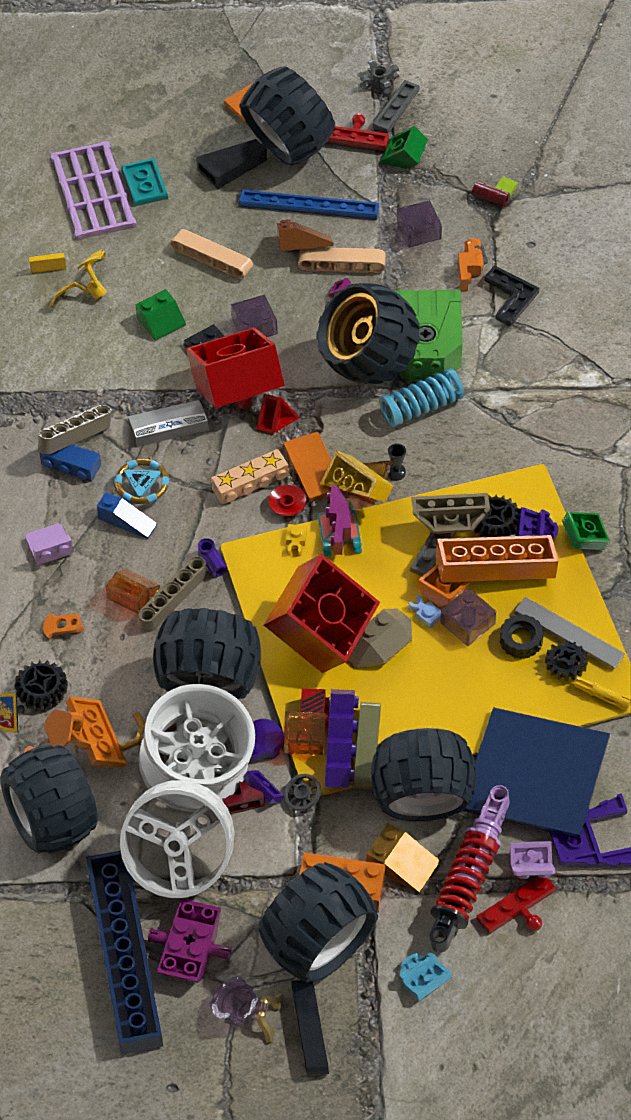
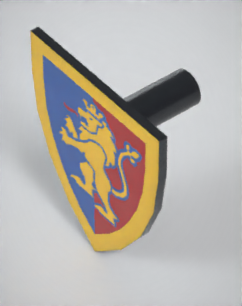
[0,692,25,733]

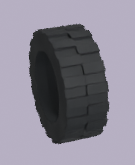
[500,614,544,659]

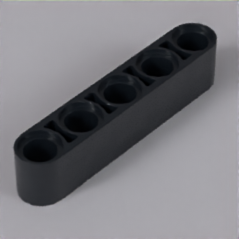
[291,979,329,1077]

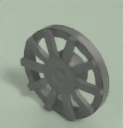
[284,774,321,811]

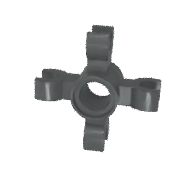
[360,59,399,95]

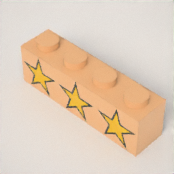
[211,449,289,504]

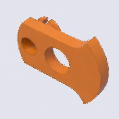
[43,613,84,640]

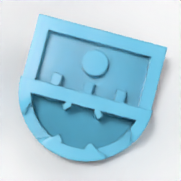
[399,952,452,1001]

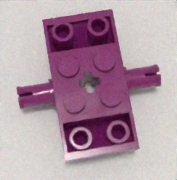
[148,898,232,983]

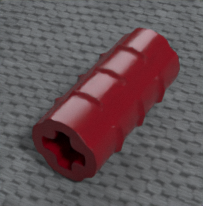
[471,181,510,207]

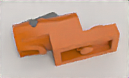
[458,238,488,291]

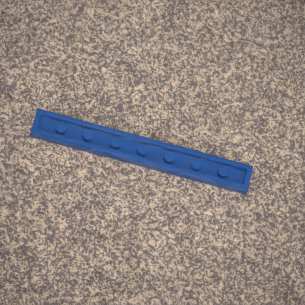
[239,189,379,220]

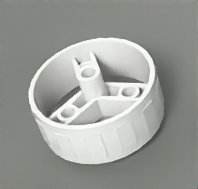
[120,780,235,898]

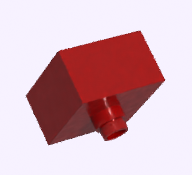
[186,327,285,409]
[263,554,380,673]

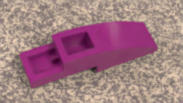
[326,485,351,555]

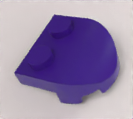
[516,507,558,539]
[249,719,286,764]

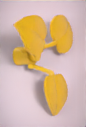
[50,250,107,307]

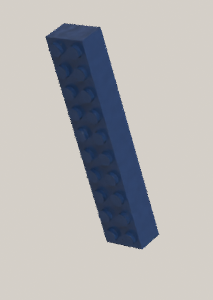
[86,850,163,1054]

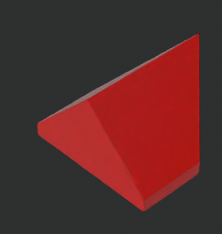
[256,393,300,434]

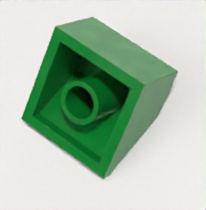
[381,126,428,169]
[135,289,186,341]

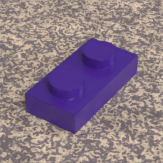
[243,770,284,803]

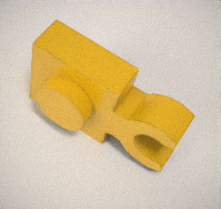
[286,524,307,556]

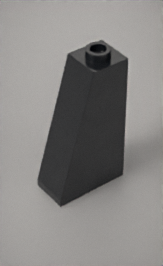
[196,139,267,189]

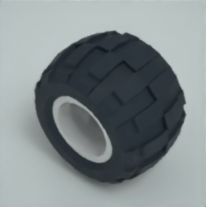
[371,728,477,821]
[0,745,98,854]

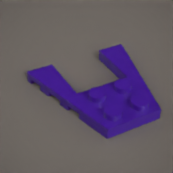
[549,793,631,867]

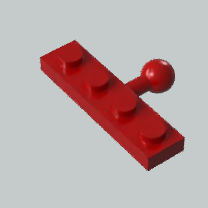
[327,114,389,151]
[477,876,556,934]

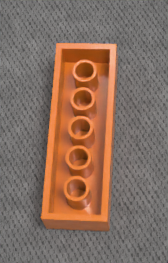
[435,535,559,582]

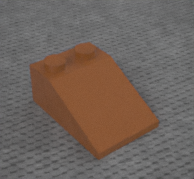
[276,220,334,251]

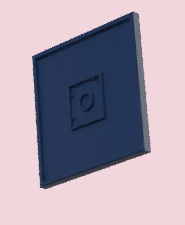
[463,707,610,838]

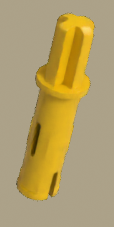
[574,677,631,711]

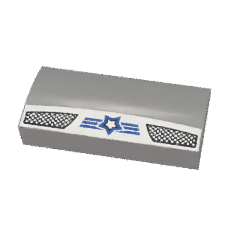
[128,400,208,447]

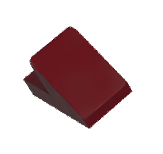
[222,781,264,814]

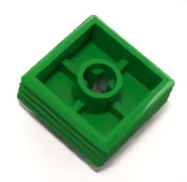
[562,512,610,550]

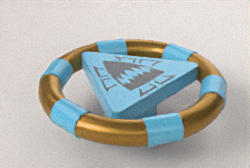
[114,459,169,504]

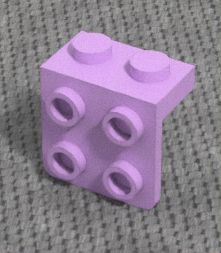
[26,523,73,565]
[510,841,555,879]

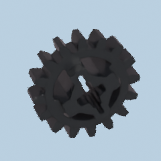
[545,640,588,681]

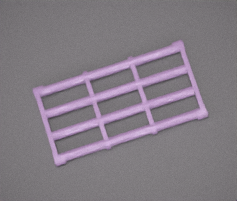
[50,141,137,240]

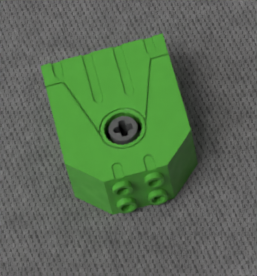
[393,290,463,382]

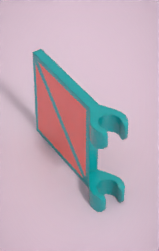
[318,510,362,556]

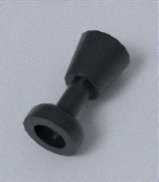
[387,443,406,481]

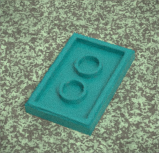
[121,158,168,206]

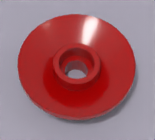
[269,485,306,516]

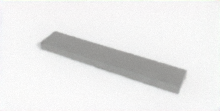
[514,597,625,670]

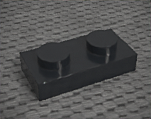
[184,324,224,348]

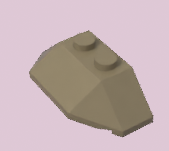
[411,493,490,534]
[347,608,412,669]

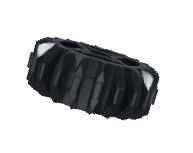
[474,494,521,538]
[14,659,68,711]

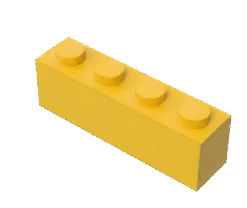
[320,451,393,502]

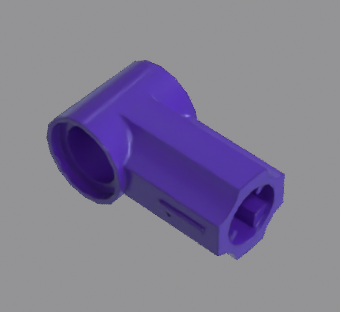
[198,538,228,577]

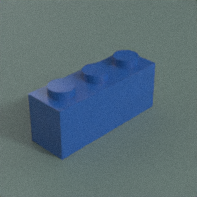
[39,445,101,482]

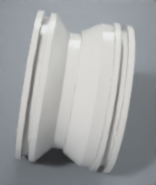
[139,684,255,812]

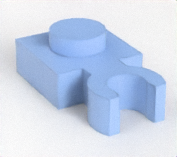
[408,595,444,628]

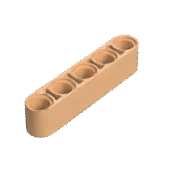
[170,229,253,279]
[298,247,386,273]

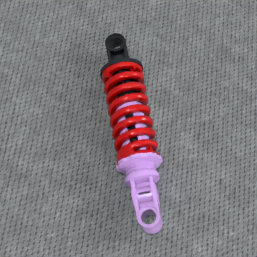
[430,785,510,952]

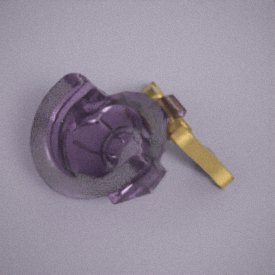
[211,976,283,1043]

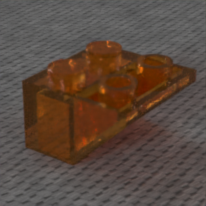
[106,569,160,614]

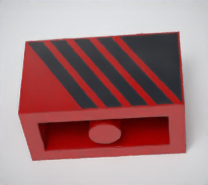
[299,688,330,734]

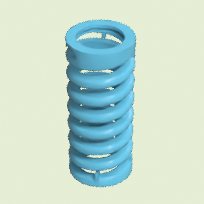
[379,368,464,427]

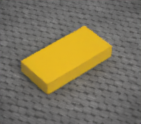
[29,253,66,273]

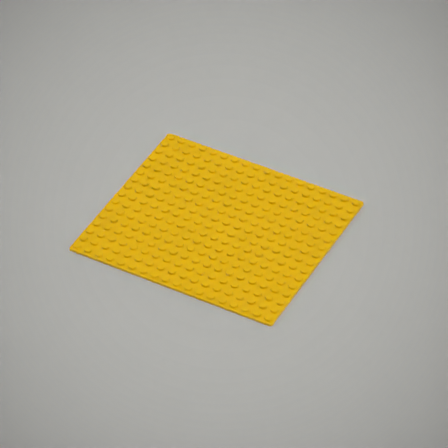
[221,464,631,799]

